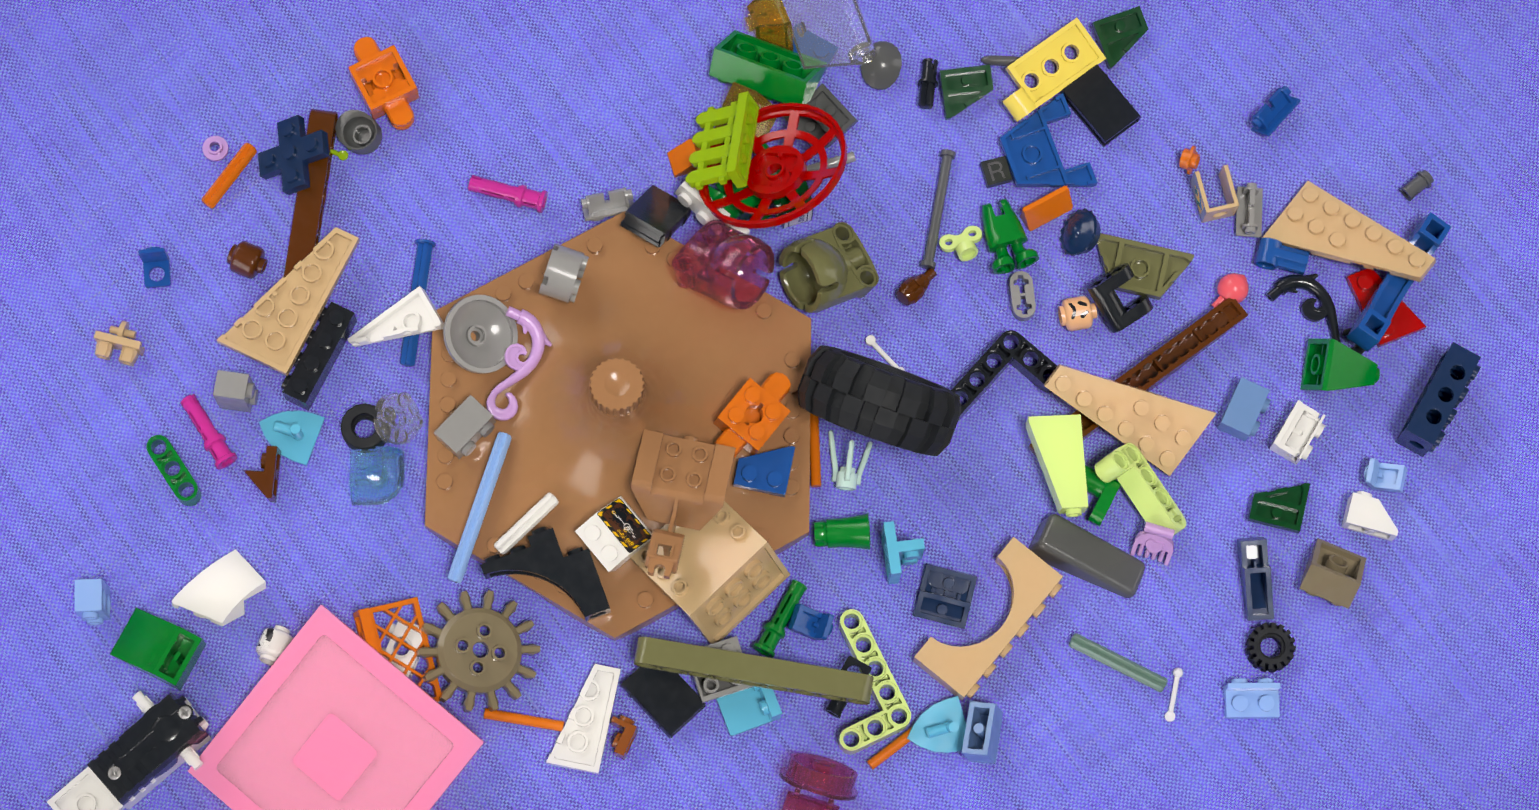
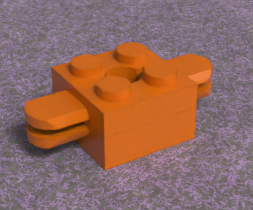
[348,37,419,130]
[713,372,791,458]

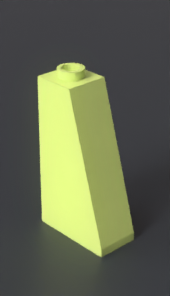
[1025,414,1088,517]

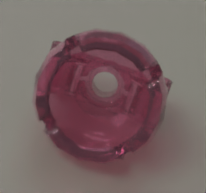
[672,220,774,309]

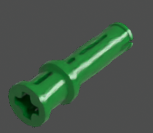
[752,580,807,658]

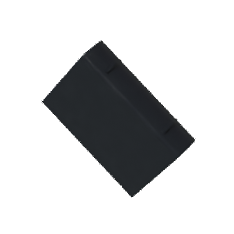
[1062,64,1141,147]
[620,185,691,247]
[621,667,706,739]

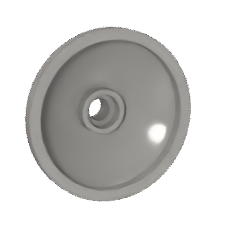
[443,295,518,374]

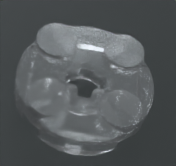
[374,392,423,445]

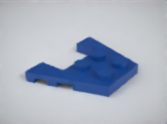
[999,93,1098,187]

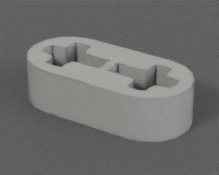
[1009,271,1036,321]

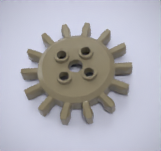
[416,590,540,713]

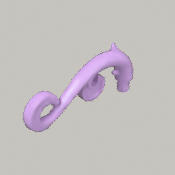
[486,306,552,421]

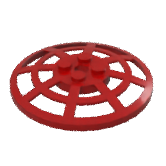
[699,103,848,229]

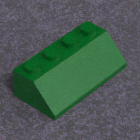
[709,30,826,104]

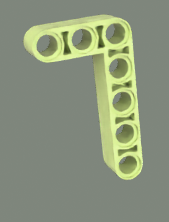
[838,609,911,755]

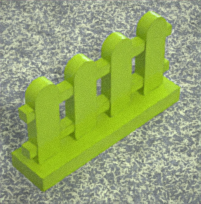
[685,91,759,190]

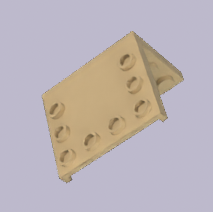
[631,501,790,644]

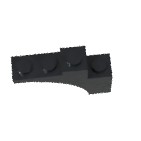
[481,527,611,621]

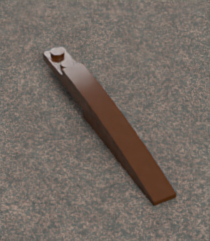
[1028,298,1248,458]

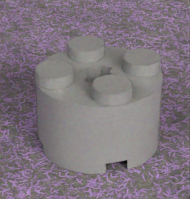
[539,244,589,303]

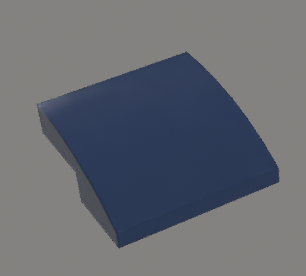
[913,563,977,629]

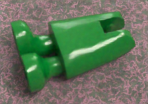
[982,198,1039,274]

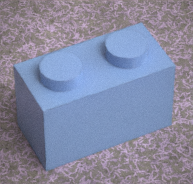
[1217,377,1271,442]
[962,701,1003,764]

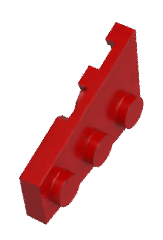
[1346,269,1426,348]

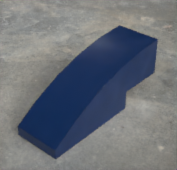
[1237,537,1274,621]

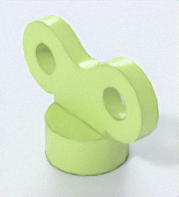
[939,226,982,261]

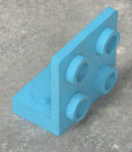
[716,686,782,736]

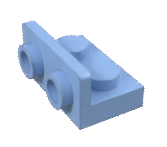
[1224,678,1281,719]

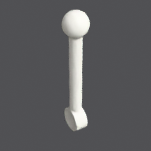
[865,335,905,371]
[1164,668,1183,722]

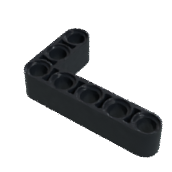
[951,330,1057,421]

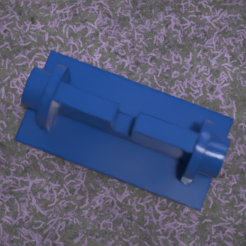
[1251,86,1301,137]

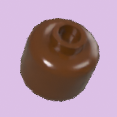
[227,241,268,279]

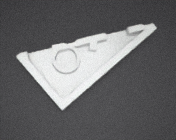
[348,286,444,347]

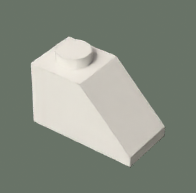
[1341,491,1398,541]

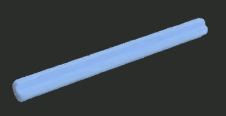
[448,432,512,583]

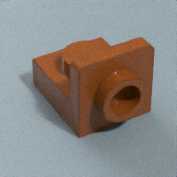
[611,715,638,760]

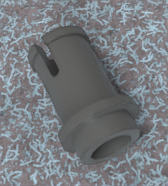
[1400,170,1434,201]

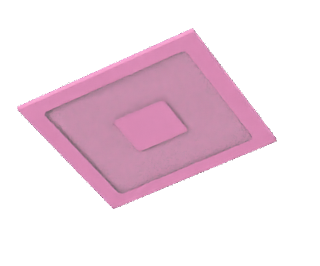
[188,605,484,810]

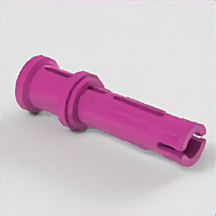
[468,175,548,213]
[180,394,237,470]

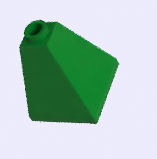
[1300,339,1380,391]

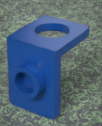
[138,247,171,288]

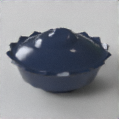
[1059,208,1101,256]

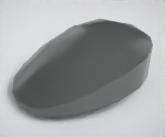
[861,41,902,90]
[335,110,382,154]

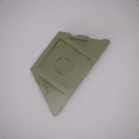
[1097,233,1194,300]

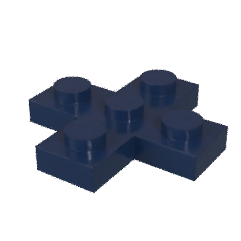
[258,115,330,195]

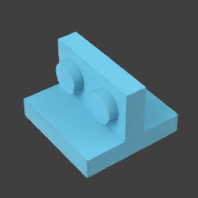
[880,521,925,585]

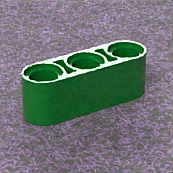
[146,435,201,506]

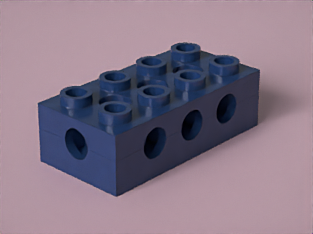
[1396,342,1481,457]

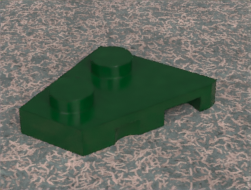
[1091,6,1148,69]
[939,64,994,120]
[1247,483,1310,533]

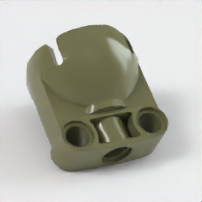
[779,222,879,313]

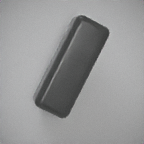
[1028,514,1145,598]

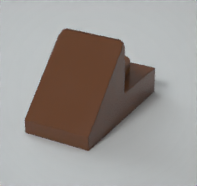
[244,446,281,503]

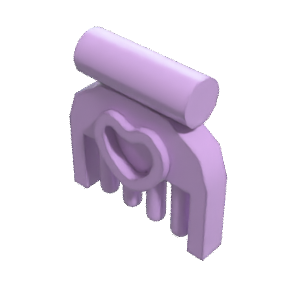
[1130,521,1175,566]

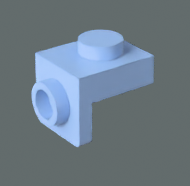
[1364,458,1407,493]

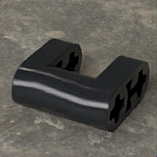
[1087,263,1153,333]

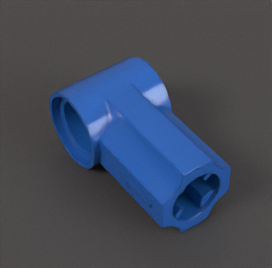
[1255,237,1309,275]

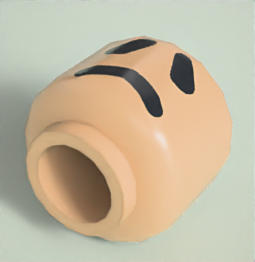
[1058,296,1097,331]

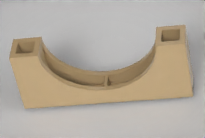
[913,537,1063,701]

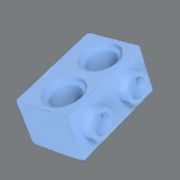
[75,579,110,625]

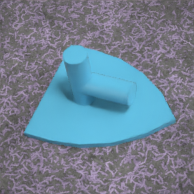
[259,411,325,466]
[907,696,966,753]

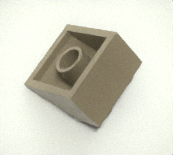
[1299,538,1366,609]

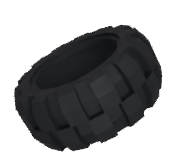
[798,345,961,456]

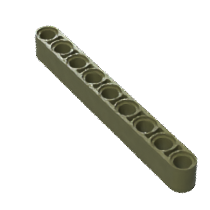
[634,637,874,705]

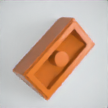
[1020,186,1073,231]

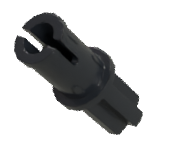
[918,58,939,109]

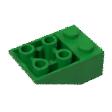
[110,608,206,691]

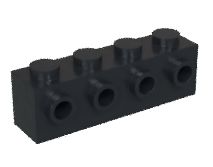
[281,302,357,411]

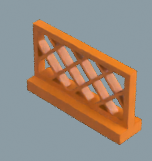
[353,597,441,702]

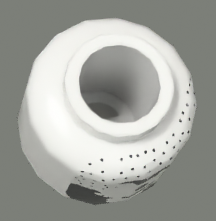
[256,625,294,666]

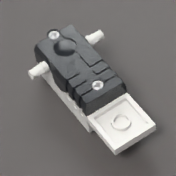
[47,691,211,810]

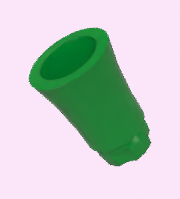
[814,513,871,550]

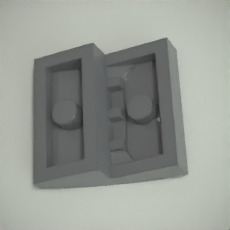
[784,84,858,149]

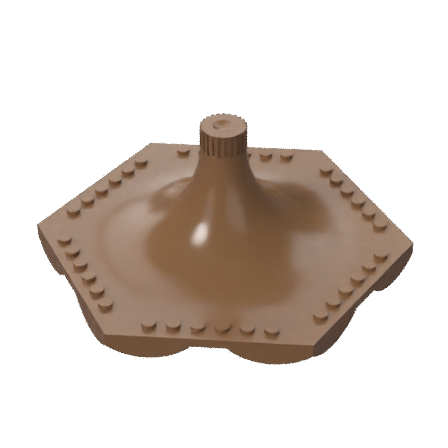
[425,211,811,641]

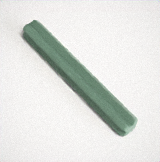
[1069,633,1168,692]

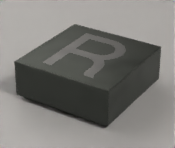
[980,156,1012,188]

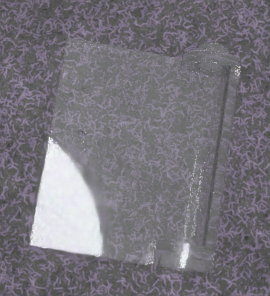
[779,0,877,69]

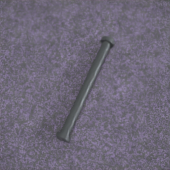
[920,149,956,270]

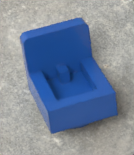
[788,604,834,640]

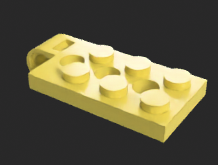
[1002,18,1106,122]

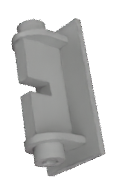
[1236,183,1263,238]
[581,187,634,221]

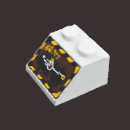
[575,496,652,572]

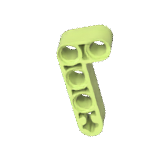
[1095,443,1186,535]

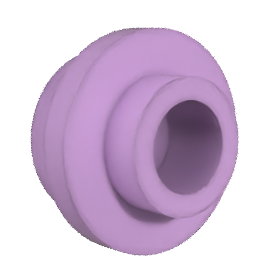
[202,136,229,161]

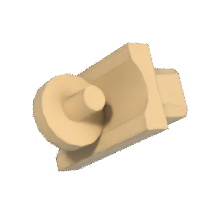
[94,321,145,366]

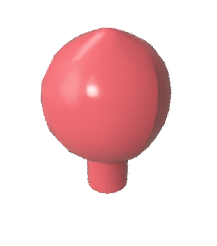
[1211,273,1249,308]

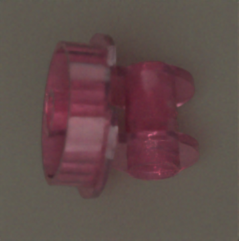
[779,753,858,810]

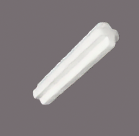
[494,492,559,555]

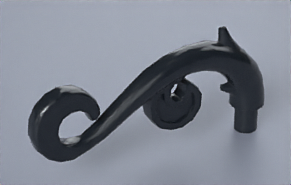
[1266,274,1365,355]

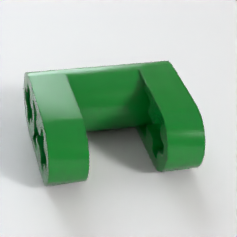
[1053,465,1121,526]

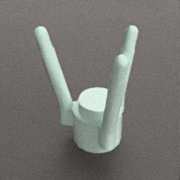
[828,430,873,491]

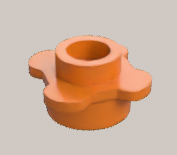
[1179,146,1200,175]

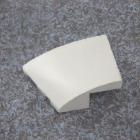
[172,549,266,626]

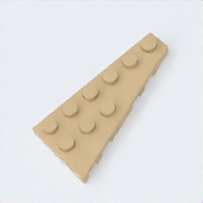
[1262,181,1436,282]
[216,227,360,376]
[1044,364,1217,476]

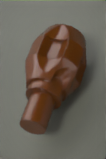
[896,268,937,305]

